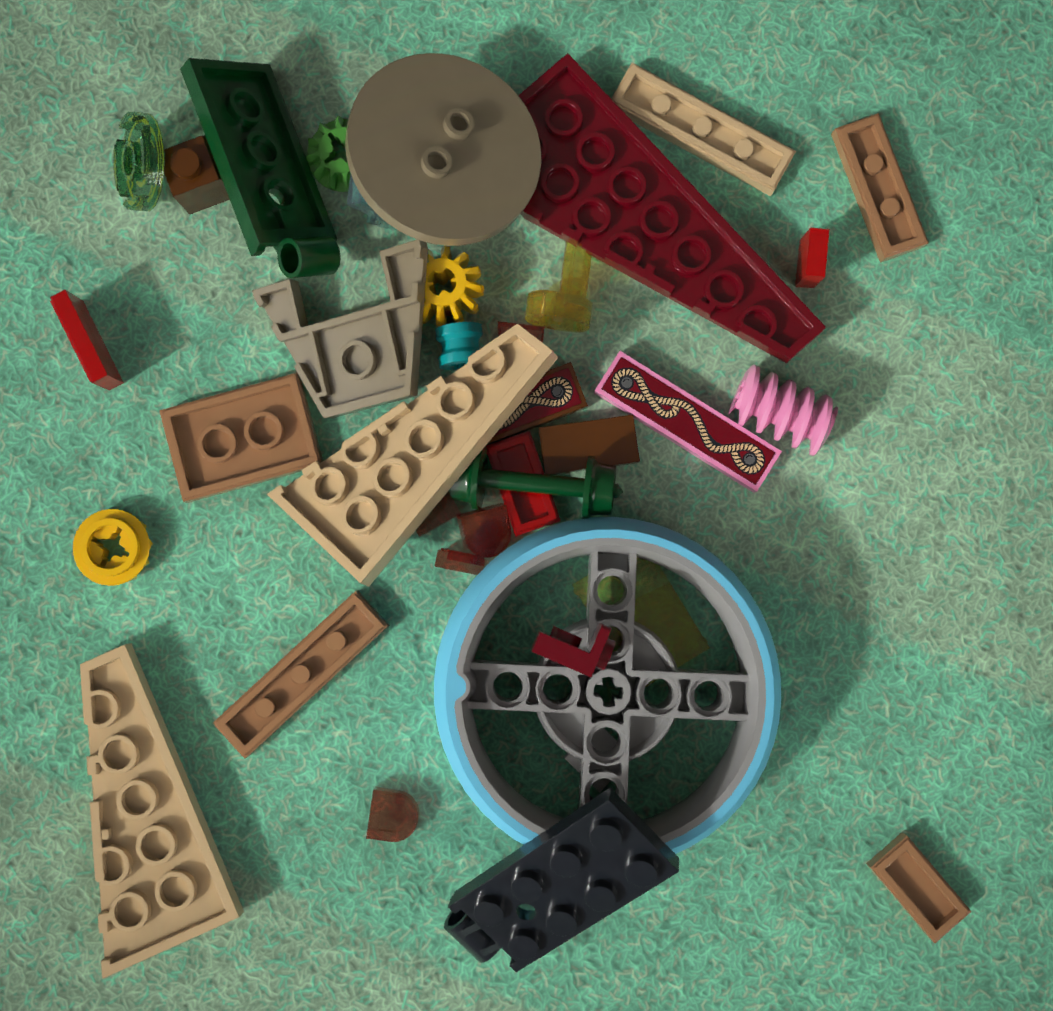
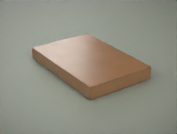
[159,373,323,503]

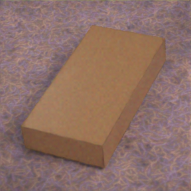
[866,832,972,943]

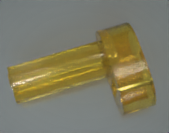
[525,242,593,333]

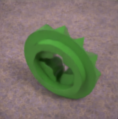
[306,115,358,192]

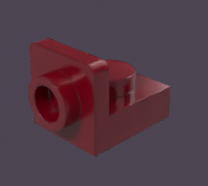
[531,623,616,677]

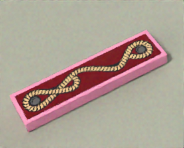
[594,351,782,493]

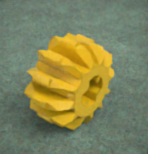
[423,246,484,327]

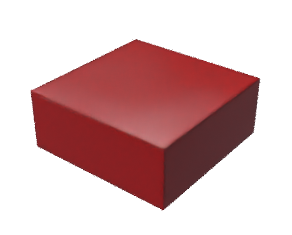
[795,227,830,289]

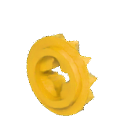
[73,509,153,586]

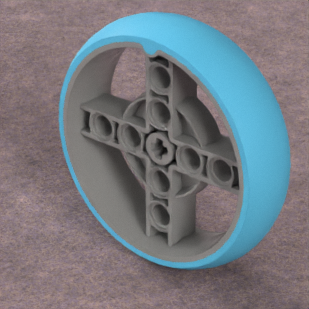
[434,517,781,854]

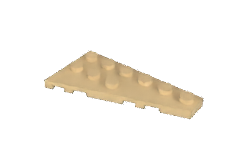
[267,324,558,587]
[80,643,244,979]

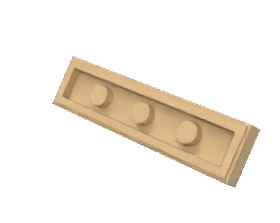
[611,63,796,196]

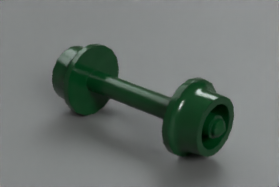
[450,446,623,519]

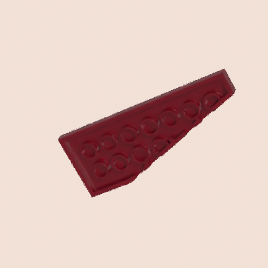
[518,53,826,363]

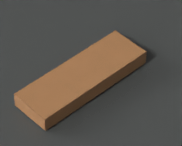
[831,113,929,263]

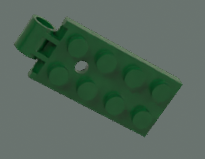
[180,58,341,278]

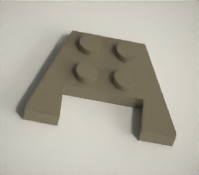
[252,239,428,418]

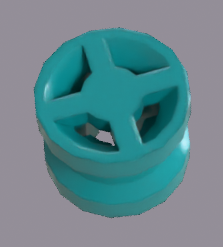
[435,322,483,370]

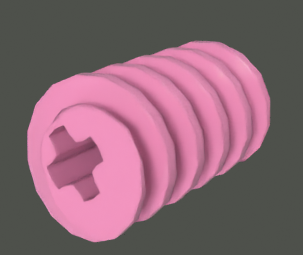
[728,365,838,456]

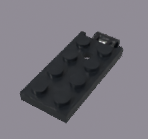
[444,787,679,972]

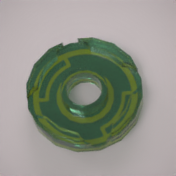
[113,112,165,212]

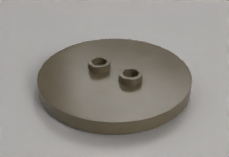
[345,53,541,246]

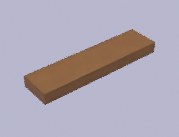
[213,591,390,759]

